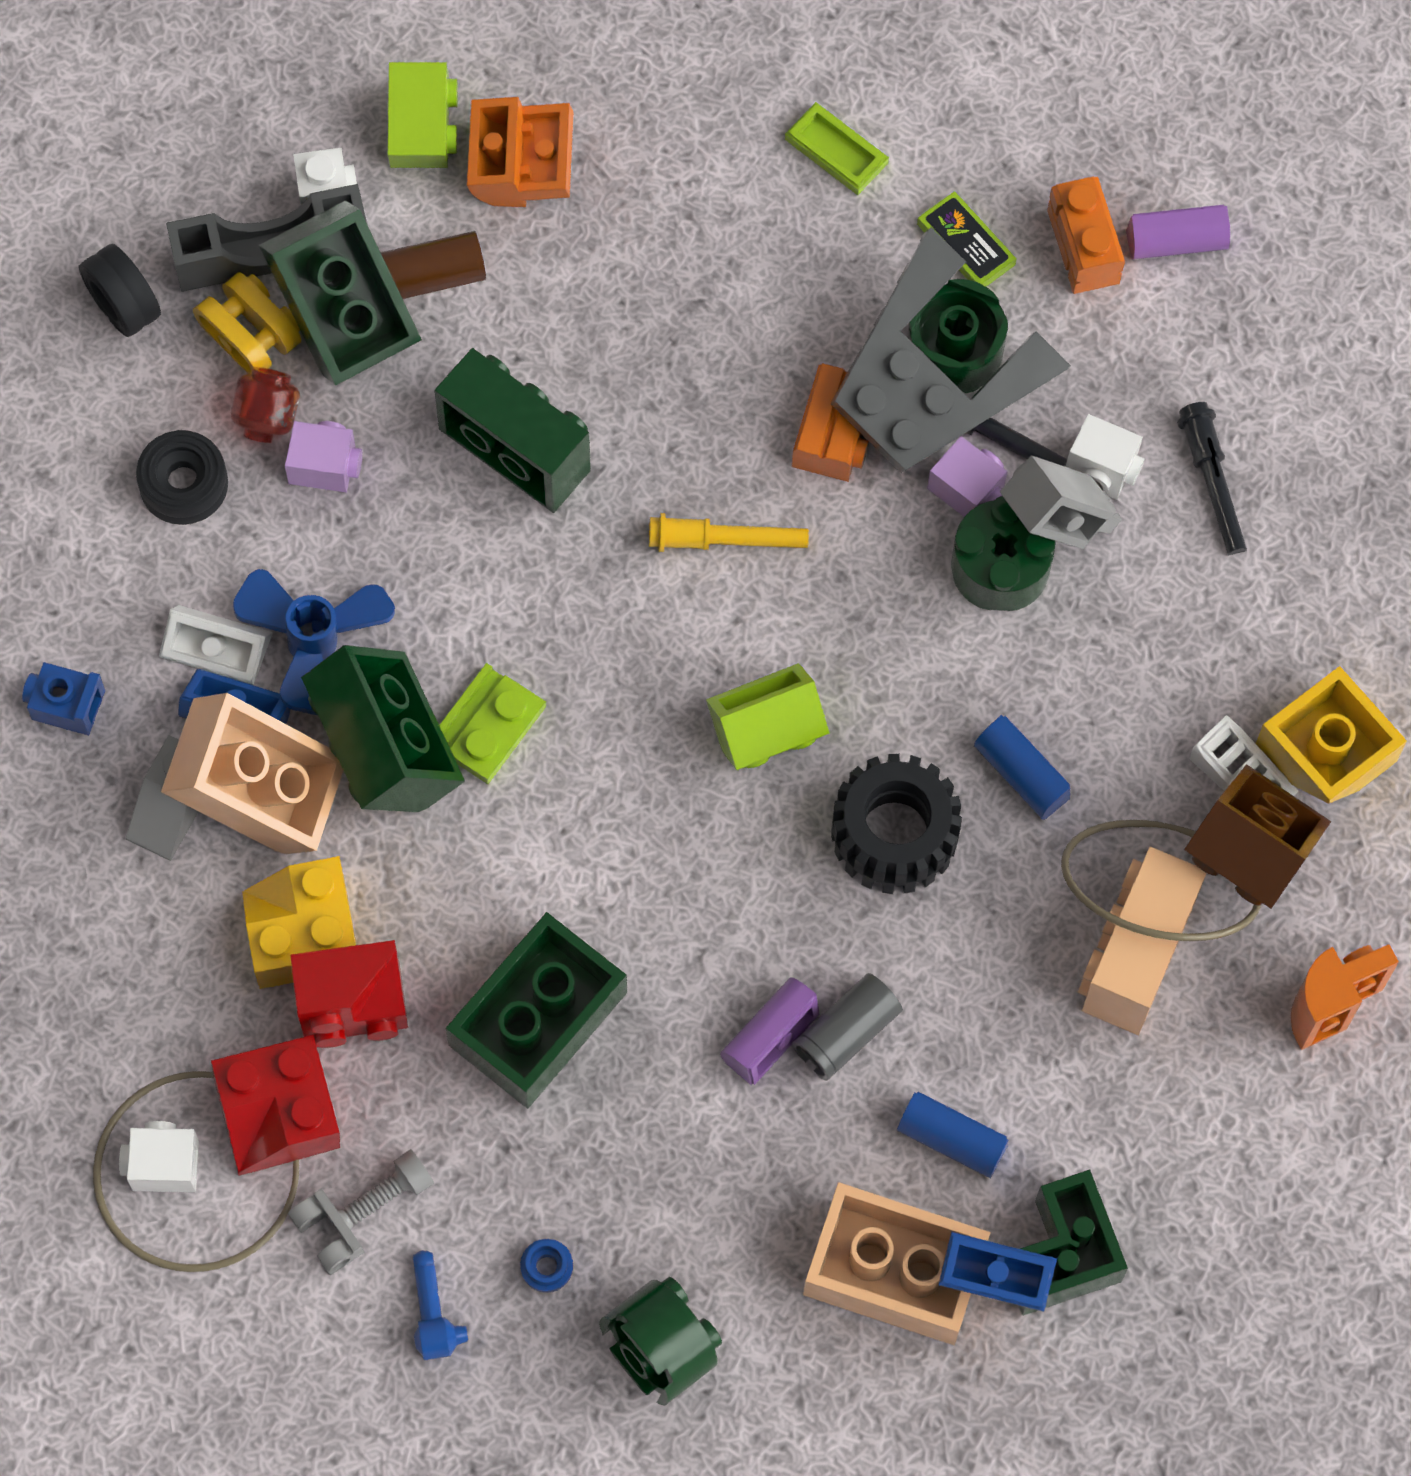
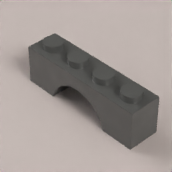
[166,184,367,292]

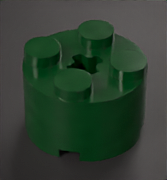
[907,279,1008,393]
[951,496,1056,611]
[599,1276,722,1406]

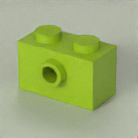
[388,62,458,168]
[706,663,830,770]

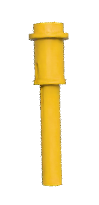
[649,513,809,552]

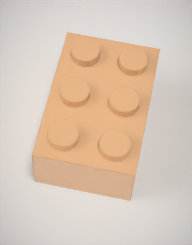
[161,693,343,854]
[1078,846,1207,1036]
[803,1182,991,1346]

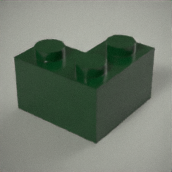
[1018,1169,1128,1316]

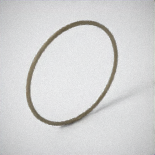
[1061,820,1261,941]
[93,1071,299,1272]

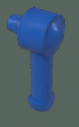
[413,1250,468,1361]

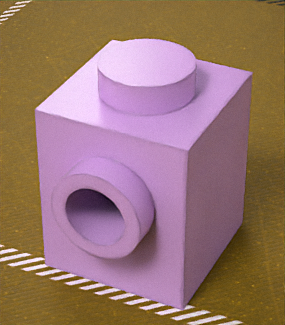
[285,421,363,493]
[927,436,1007,517]

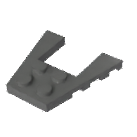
[831,227,1071,473]

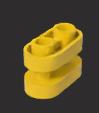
[193,272,301,379]

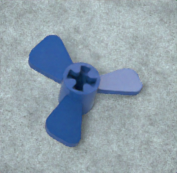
[233,569,395,715]

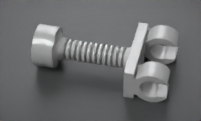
[288,1149,434,1275]

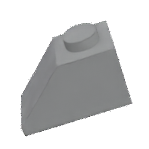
[126,735,198,861]

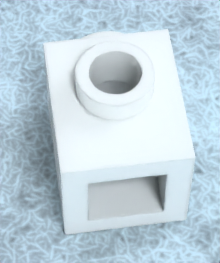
[293,148,357,205]
[1065,414,1145,500]
[119,1121,199,1192]

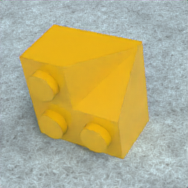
[1255,666,1407,804]
[242,856,357,989]

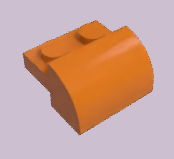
[467,97,574,207]
[1291,944,1399,1050]

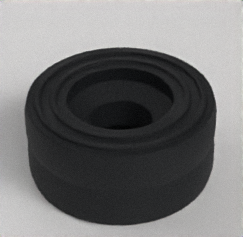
[79,244,161,337]
[136,430,228,525]

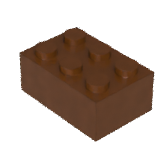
[1184,764,1331,909]

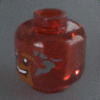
[230,367,300,443]

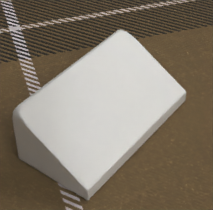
[159,605,273,685]

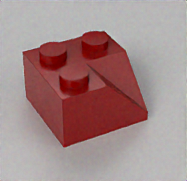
[290,940,408,1048]
[211,1035,340,1176]

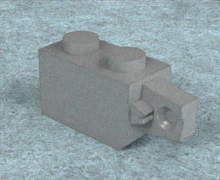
[1000,455,1123,549]

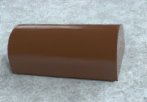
[380,231,486,299]

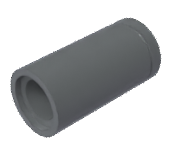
[792,973,903,1081]

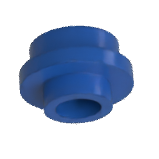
[520,1239,573,1293]

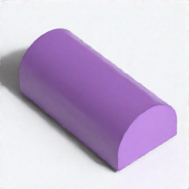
[1126,205,1230,260]
[720,977,820,1085]

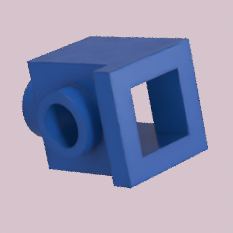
[22,662,106,736]

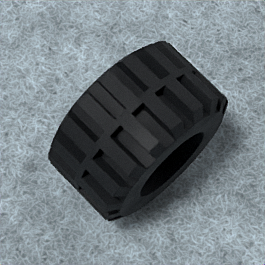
[831,753,962,894]

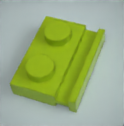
[439,663,546,784]

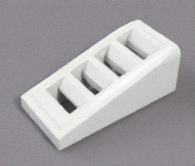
[1189,715,1298,797]

